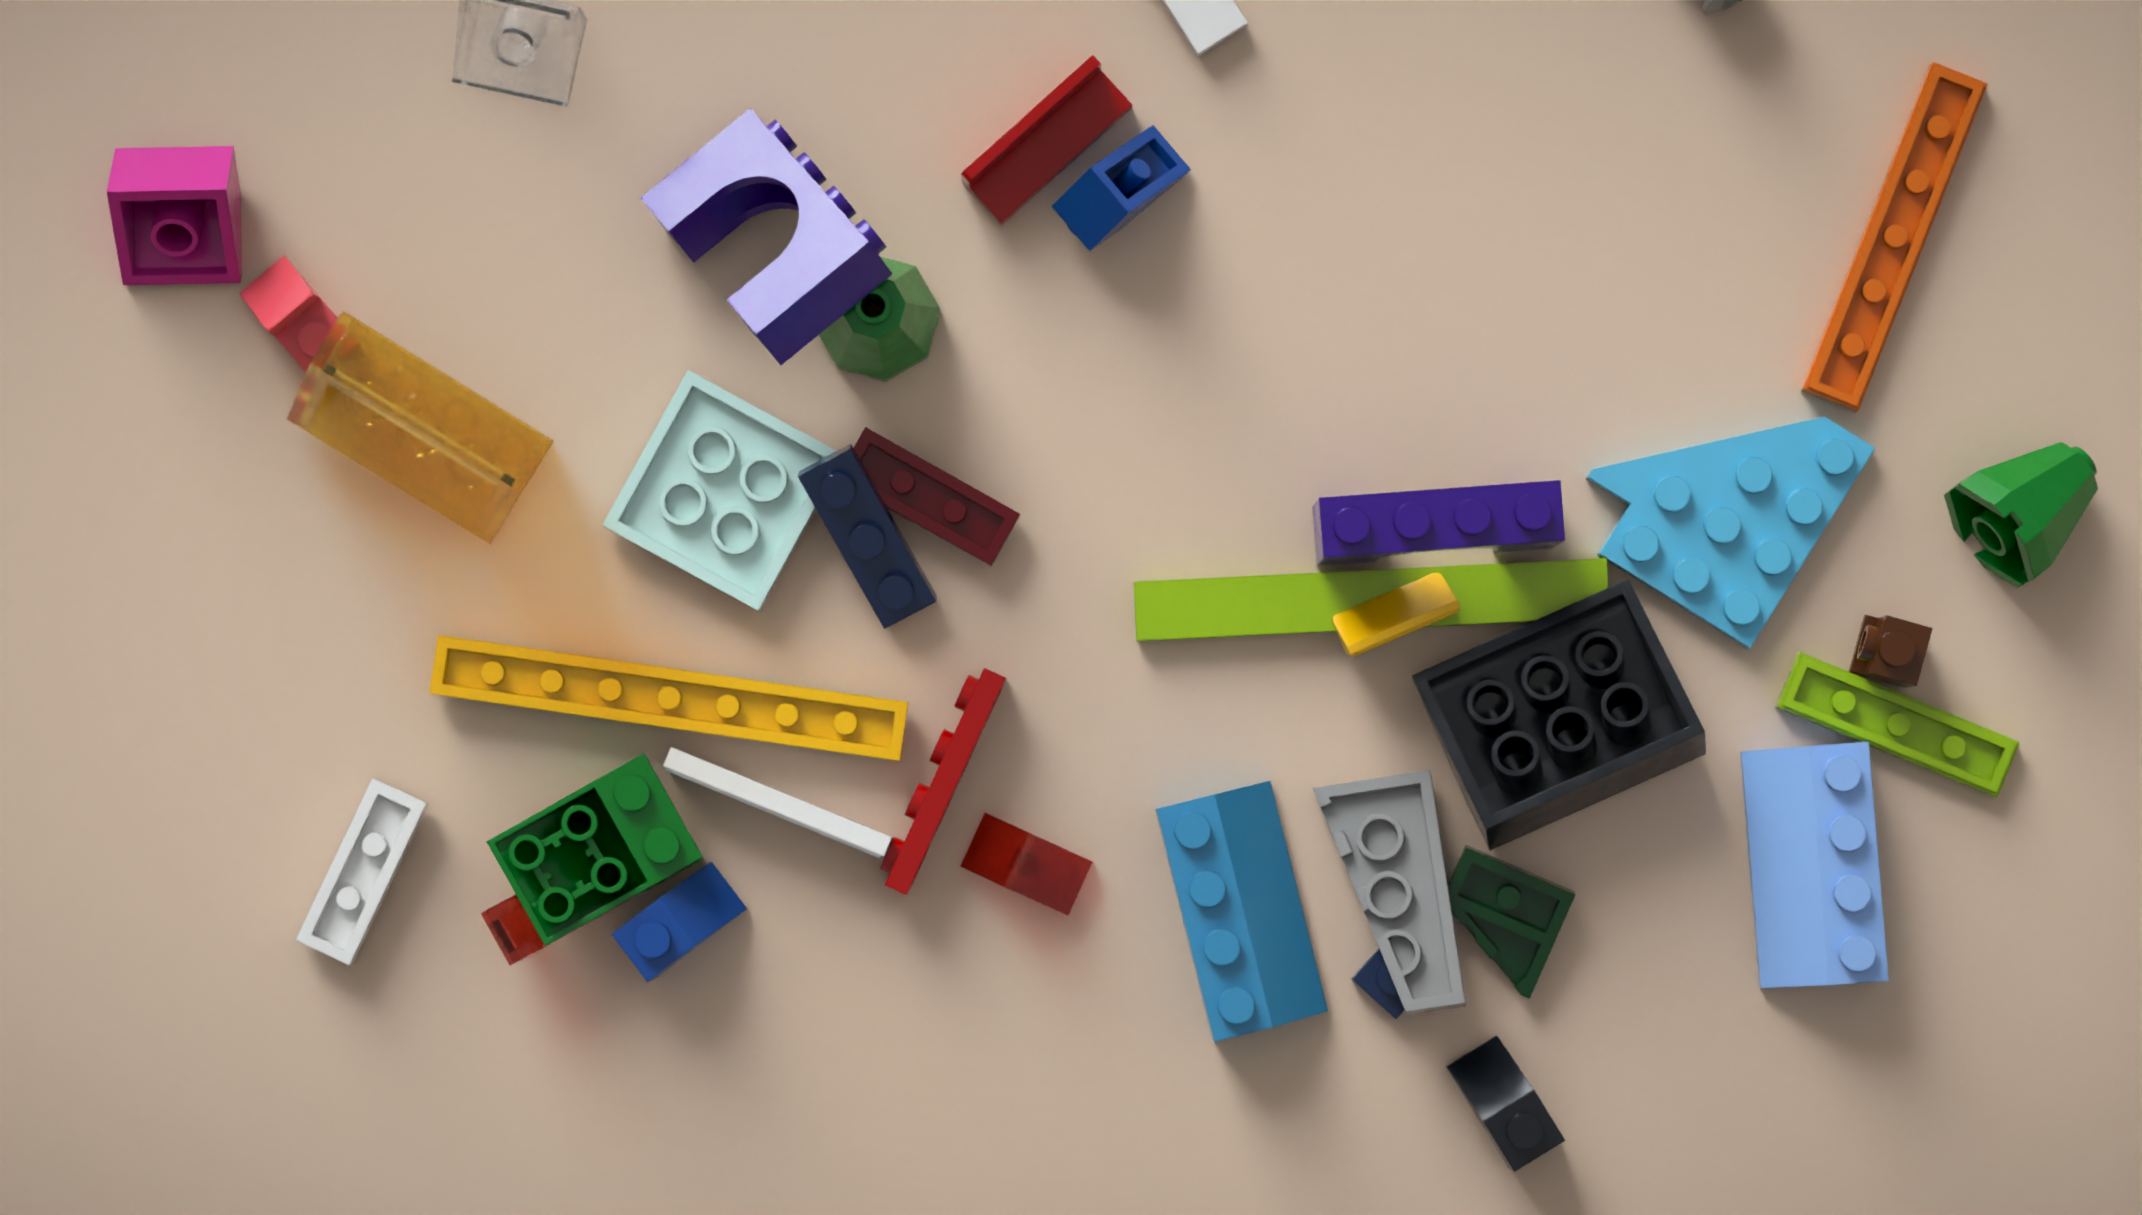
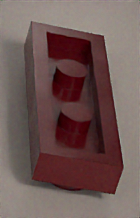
[854,427,1021,567]

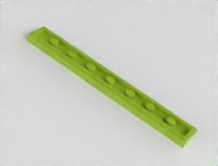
[1133,558,1608,642]

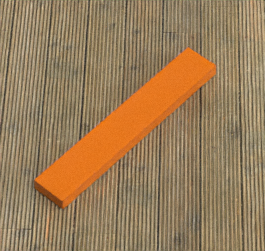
[1801,62,1988,413]

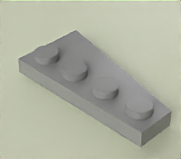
[1313,770,1466,1015]

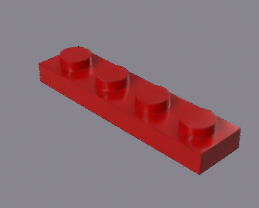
[880,668,1006,895]

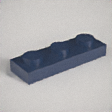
[798,444,937,629]

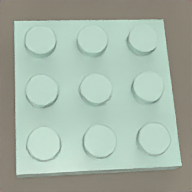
[602,370,836,612]

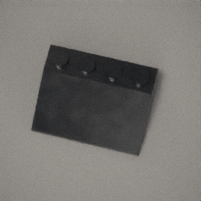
[1412,579,1706,851]

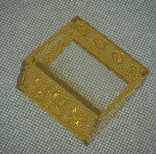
[287,311,554,544]

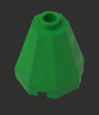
[819,257,941,382]
[1944,442,2098,588]

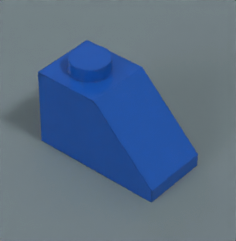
[1052,125,1191,251]
[611,862,747,982]

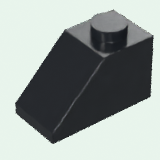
[1446,1035,1565,1172]

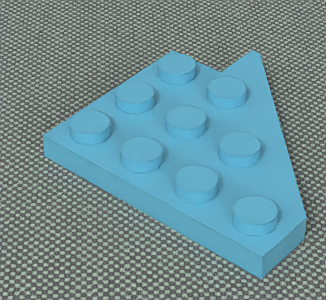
[1586,417,1875,649]

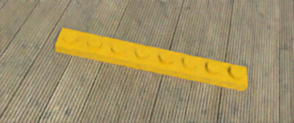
[429,635,909,761]

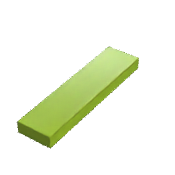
[1775,652,2020,797]

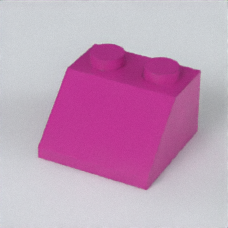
[107,146,242,285]

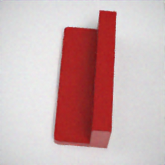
[961,55,1133,226]

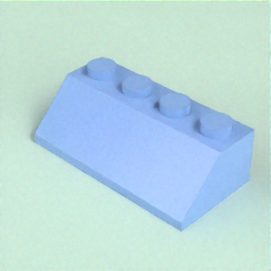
[1740,741,1889,988]

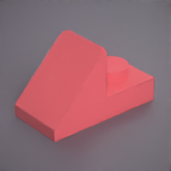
[239,256,362,384]

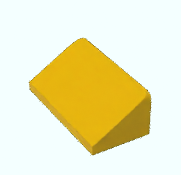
[1332,573,1460,658]

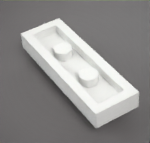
[296,778,429,965]

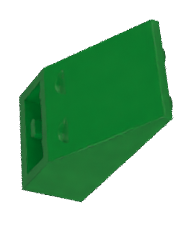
[486,753,704,946]

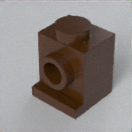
[1849,615,1933,688]

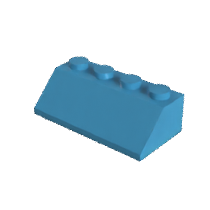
[1155,781,1328,1042]

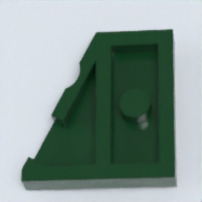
[1448,844,1576,999]

